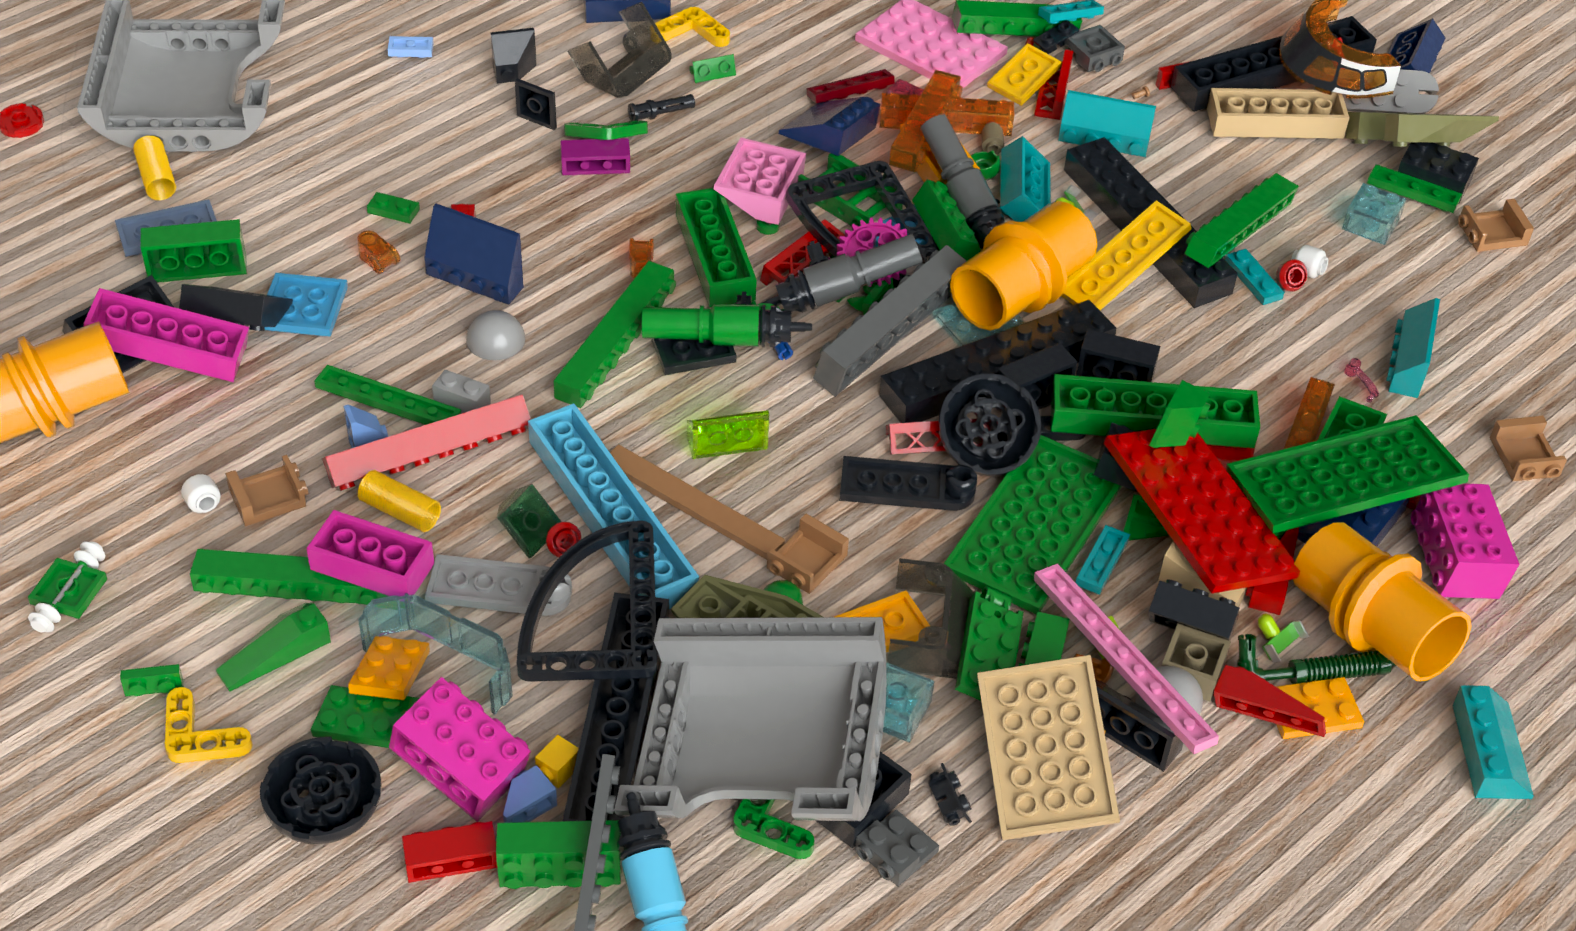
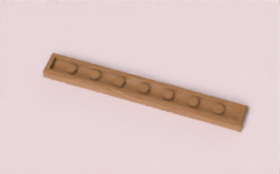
[610,444,785,560]

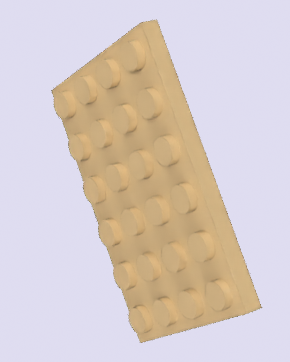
[977,655,1120,840]

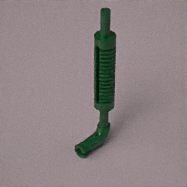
[1237,634,1396,684]

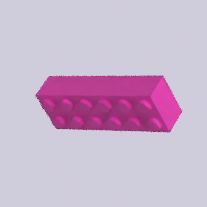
[84,288,249,382]

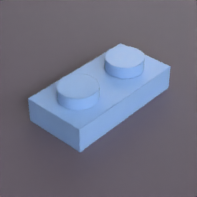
[387,36,434,58]

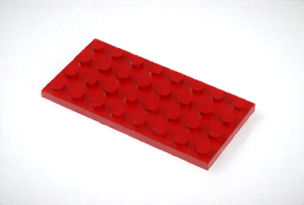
[1104,429,1300,594]

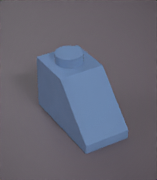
[343,405,388,448]
[503,765,557,823]

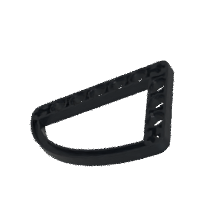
[786,161,940,288]
[516,521,657,682]

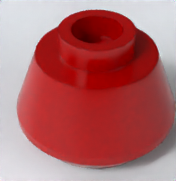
[1276,259,1308,292]
[546,522,582,557]

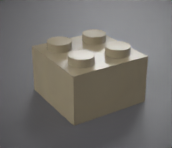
[1161,623,1231,702]

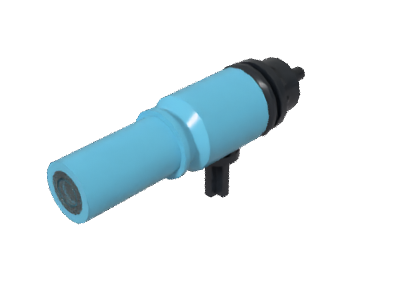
[617,792,688,931]

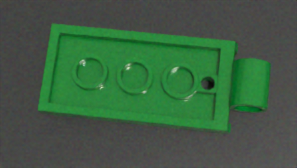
[955,586,1024,701]
[310,685,420,748]

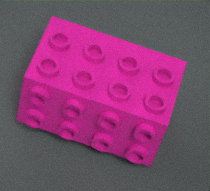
[1411,483,1520,599]
[389,677,531,822]

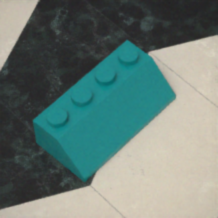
[1058,90,1156,157]
[1000,136,1051,222]
[1386,298,1440,398]
[1452,685,1534,799]

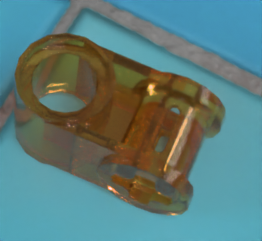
[357,230,400,274]
[629,238,654,279]

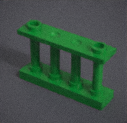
[798,153,903,227]

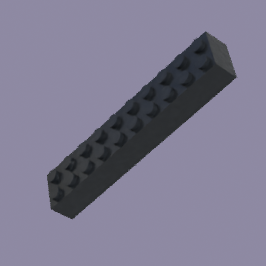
[1170,16,1377,112]
[1064,137,1238,308]
[880,300,1116,423]
[562,592,669,821]

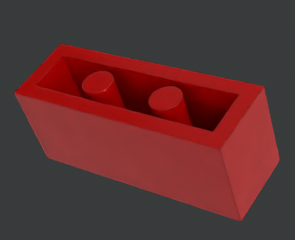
[402,821,497,883]

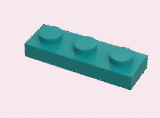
[1038,0,1104,24]
[1225,249,1285,305]
[1075,525,1130,595]

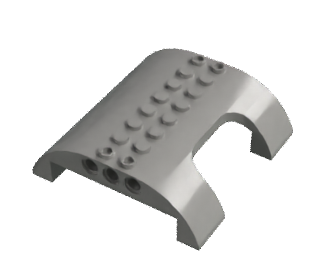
[77,0,285,152]
[614,617,886,821]

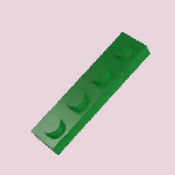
[1367,164,1462,213]

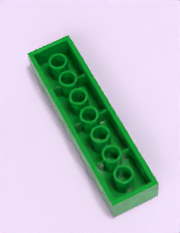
[1051,374,1260,448]

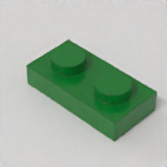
[367,192,420,224]
[120,664,184,697]

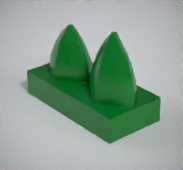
[847,277,894,315]

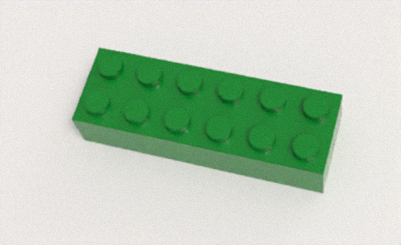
[676,188,757,308]

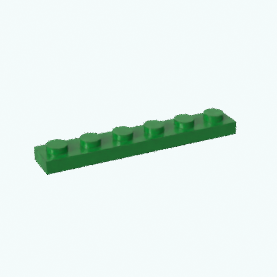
[314,365,462,425]

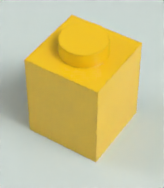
[535,734,579,789]

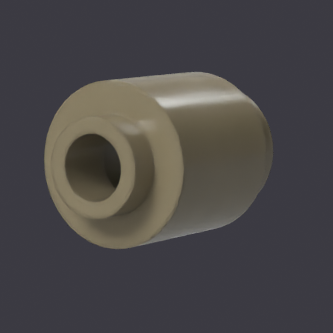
[981,122,1004,154]

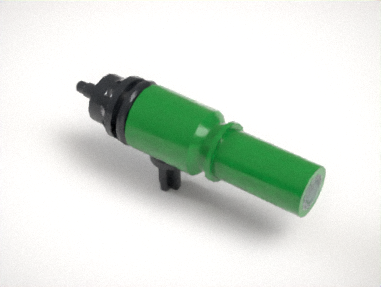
[642,291,812,347]

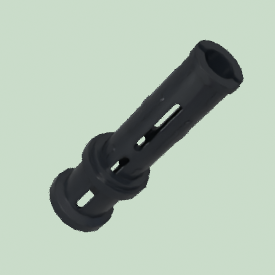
[628,94,695,121]

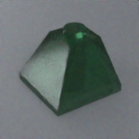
[497,484,561,558]

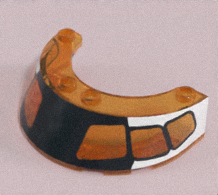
[1279,0,1401,99]

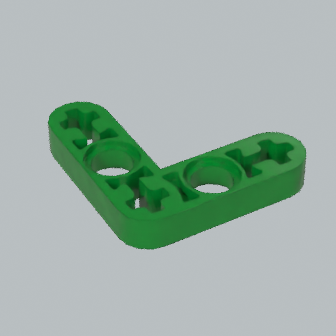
[564,121,648,140]
[733,799,815,859]

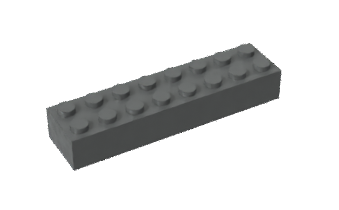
[813,245,966,397]

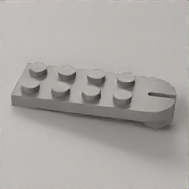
[1323,65,1439,114]
[425,554,572,616]

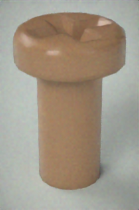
[1132,86,1150,99]

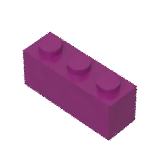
[561,138,630,175]

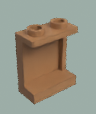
[1458,199,1534,252]
[1490,416,1567,481]
[225,455,309,526]
[767,513,849,594]

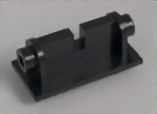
[1033,20,1080,54]
[928,763,972,826]

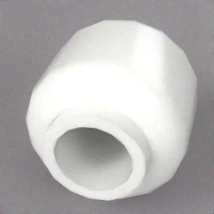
[1291,245,1329,279]
[181,474,221,514]

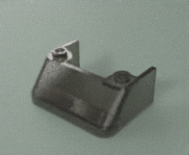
[567,2,672,98]
[887,558,974,679]

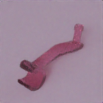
[1345,358,1379,402]

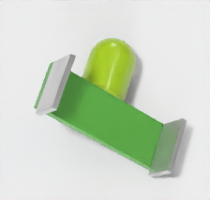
[1055,184,1098,221]
[1258,614,1309,662]

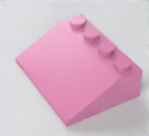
[714,138,806,225]

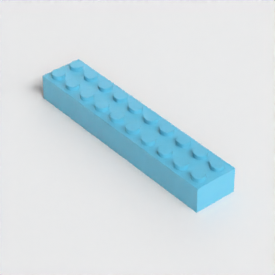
[528,403,699,609]

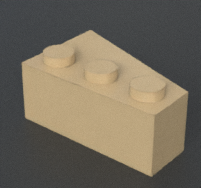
[1156,541,1246,607]

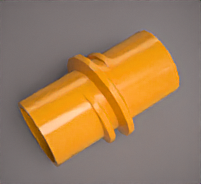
[950,201,1097,331]
[0,321,130,443]
[1293,522,1472,681]

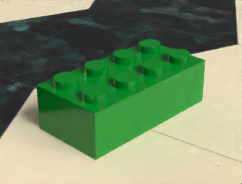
[140,219,247,283]
[496,820,621,889]

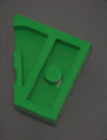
[1123,494,1169,541]

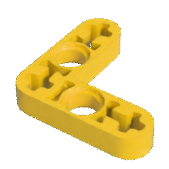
[651,7,730,47]
[165,687,253,763]

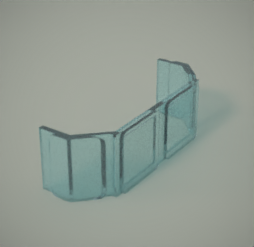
[358,593,513,714]

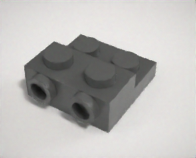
[1064,25,1125,72]
[855,809,939,887]

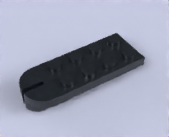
[839,456,977,511]

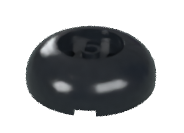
[938,374,1041,476]
[260,737,381,844]

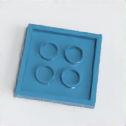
[265,273,348,337]

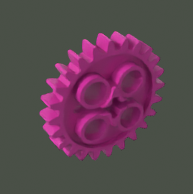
[837,217,911,287]

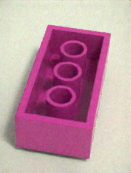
[306,510,435,603]

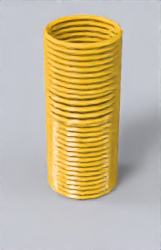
[133,136,176,201]
[358,470,441,532]

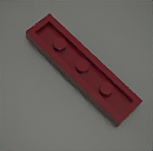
[806,69,895,103]

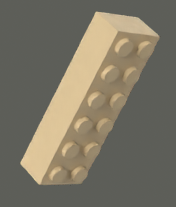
[1207,88,1349,139]

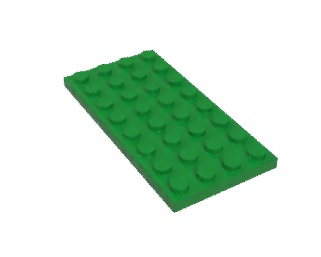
[1227,415,1469,534]
[942,435,1122,615]

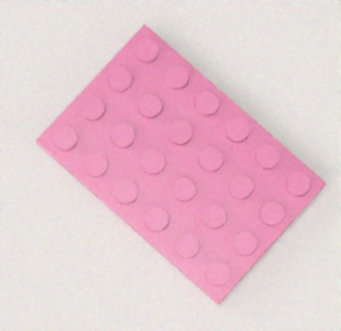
[855,0,1008,93]

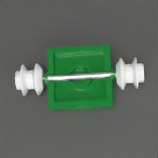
[28,541,107,633]

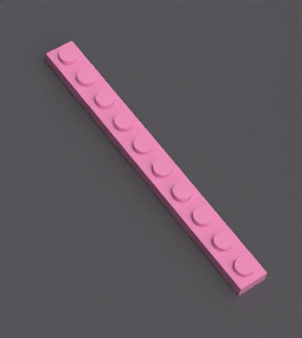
[1034,564,1219,754]

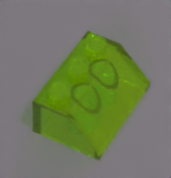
[687,410,769,459]

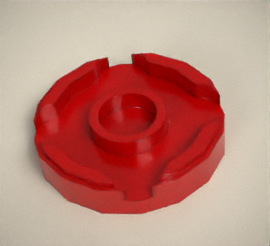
[0,103,44,138]

